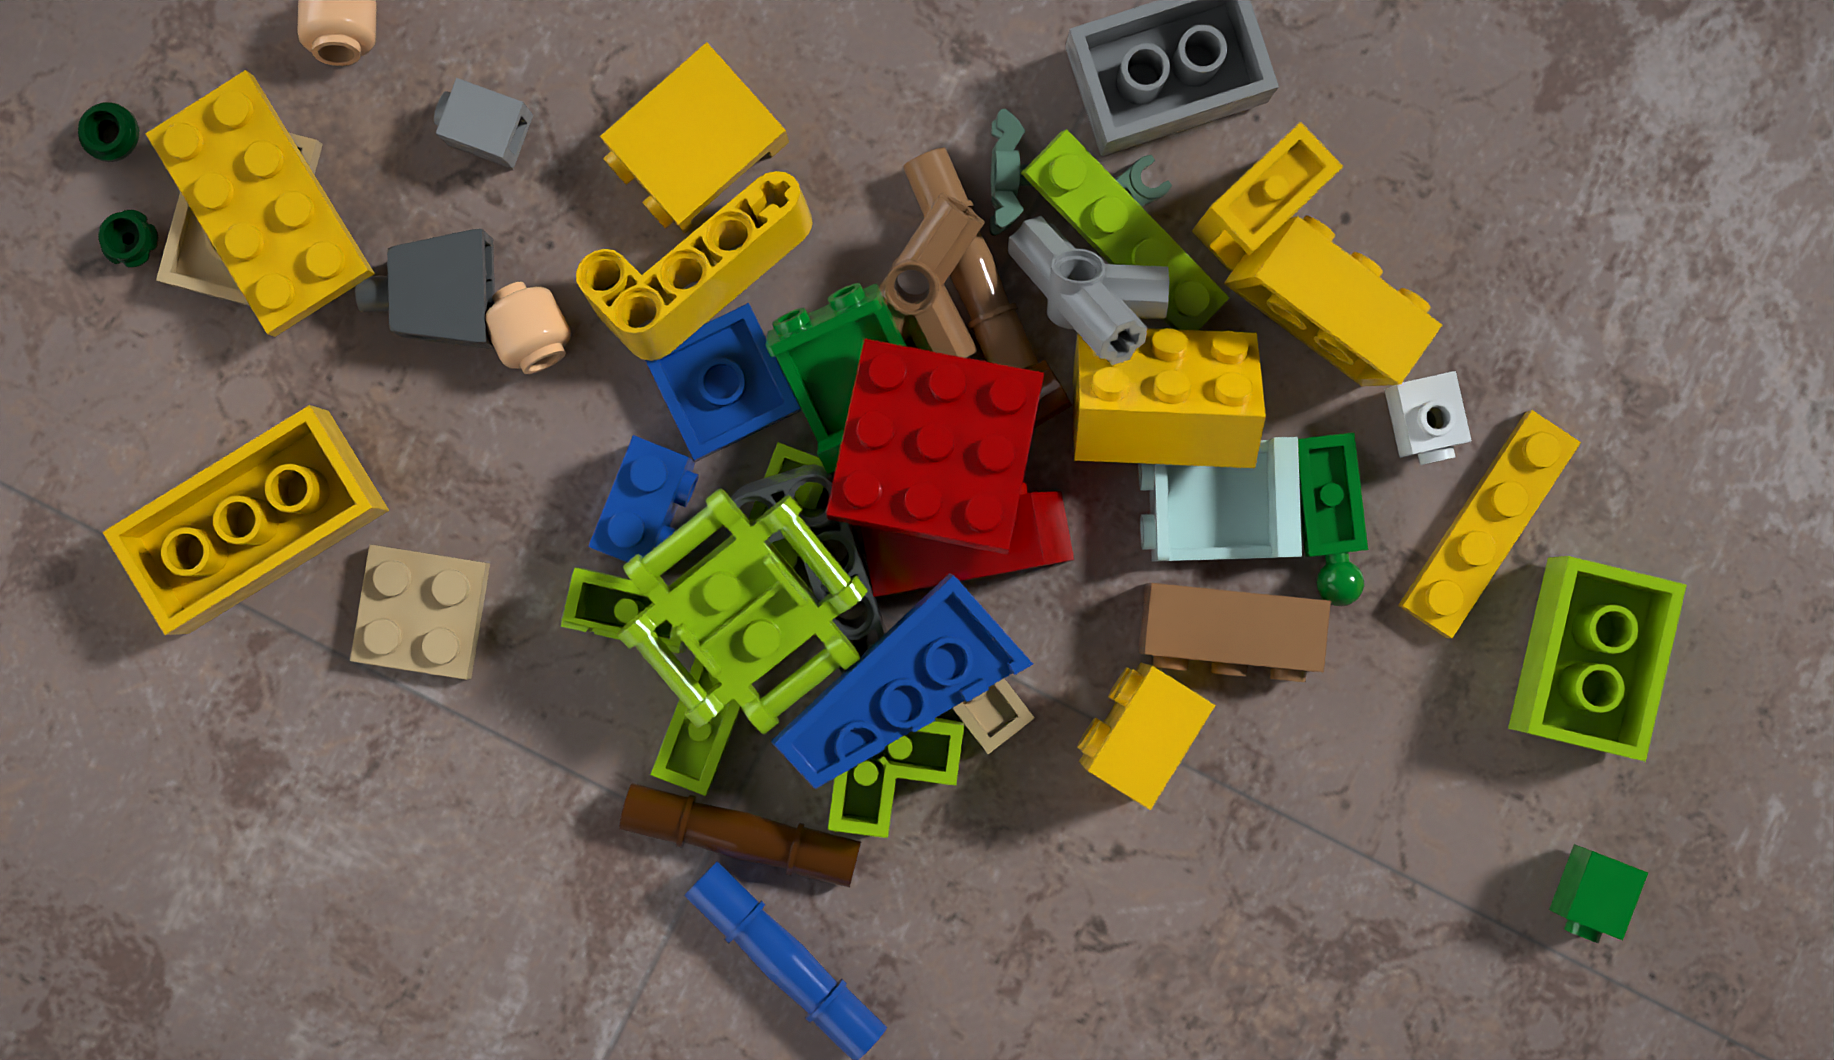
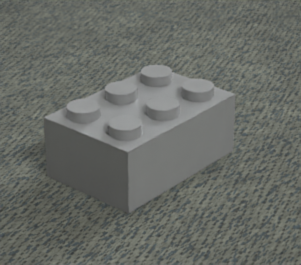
[1065,0,1279,157]

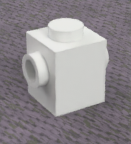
[1384,371,1472,465]

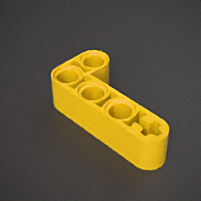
[576,171,813,361]

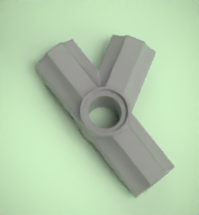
[1008,216,1169,365]

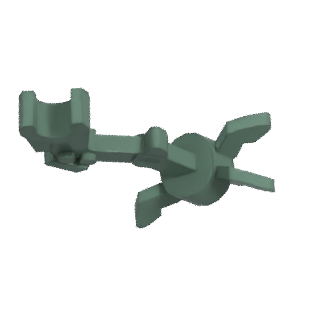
[989,109,1172,236]

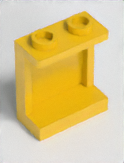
[600,42,789,234]
[1192,122,1344,271]

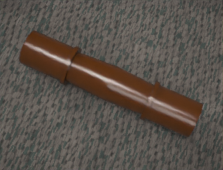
[619,783,861,888]

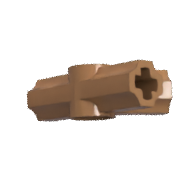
[879,193,984,358]

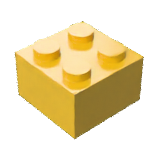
[1077,662,1216,810]

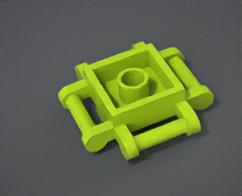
[617,488,868,734]

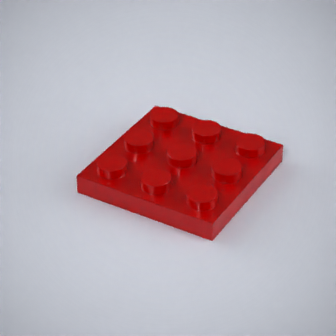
[826,338,1044,555]

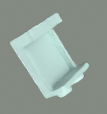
[1138,437,1302,562]

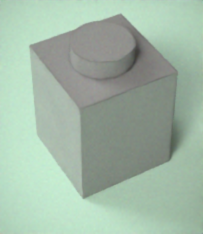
[434,78,534,169]

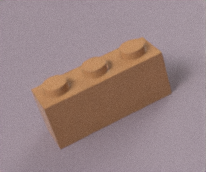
[1139,583,1331,682]

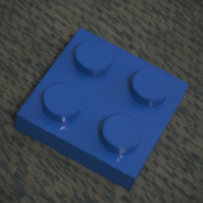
[645,303,802,462]

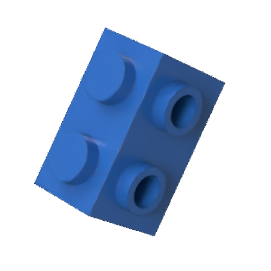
[588,435,699,562]

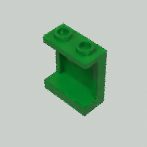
[765,283,907,474]

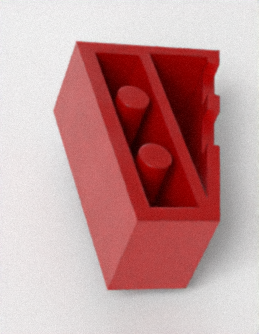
[861,483,1075,597]

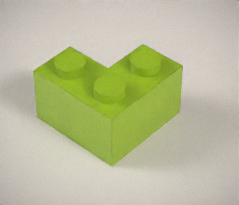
[828,718,964,838]

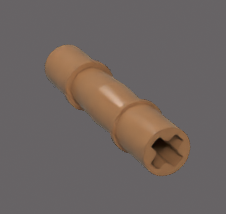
[903,148,1038,370]

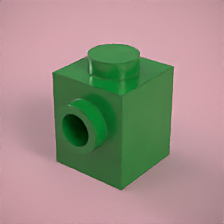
[1549,844,1648,943]

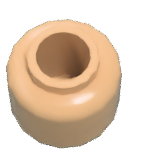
[297,0,377,66]
[485,282,571,374]

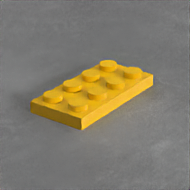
[145,70,375,337]

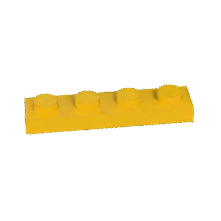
[1398,410,1581,639]

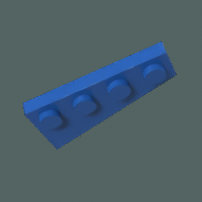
[771,574,1033,789]

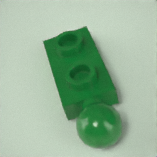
[1298,432,1368,607]

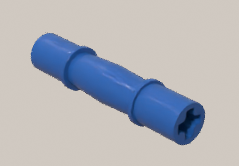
[684,861,887,1060]

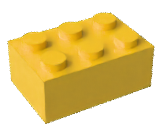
[1224,216,1442,386]
[1072,328,1266,468]

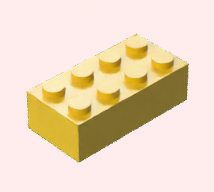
[102,405,390,635]

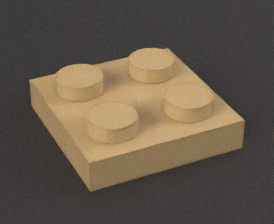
[350,545,490,680]

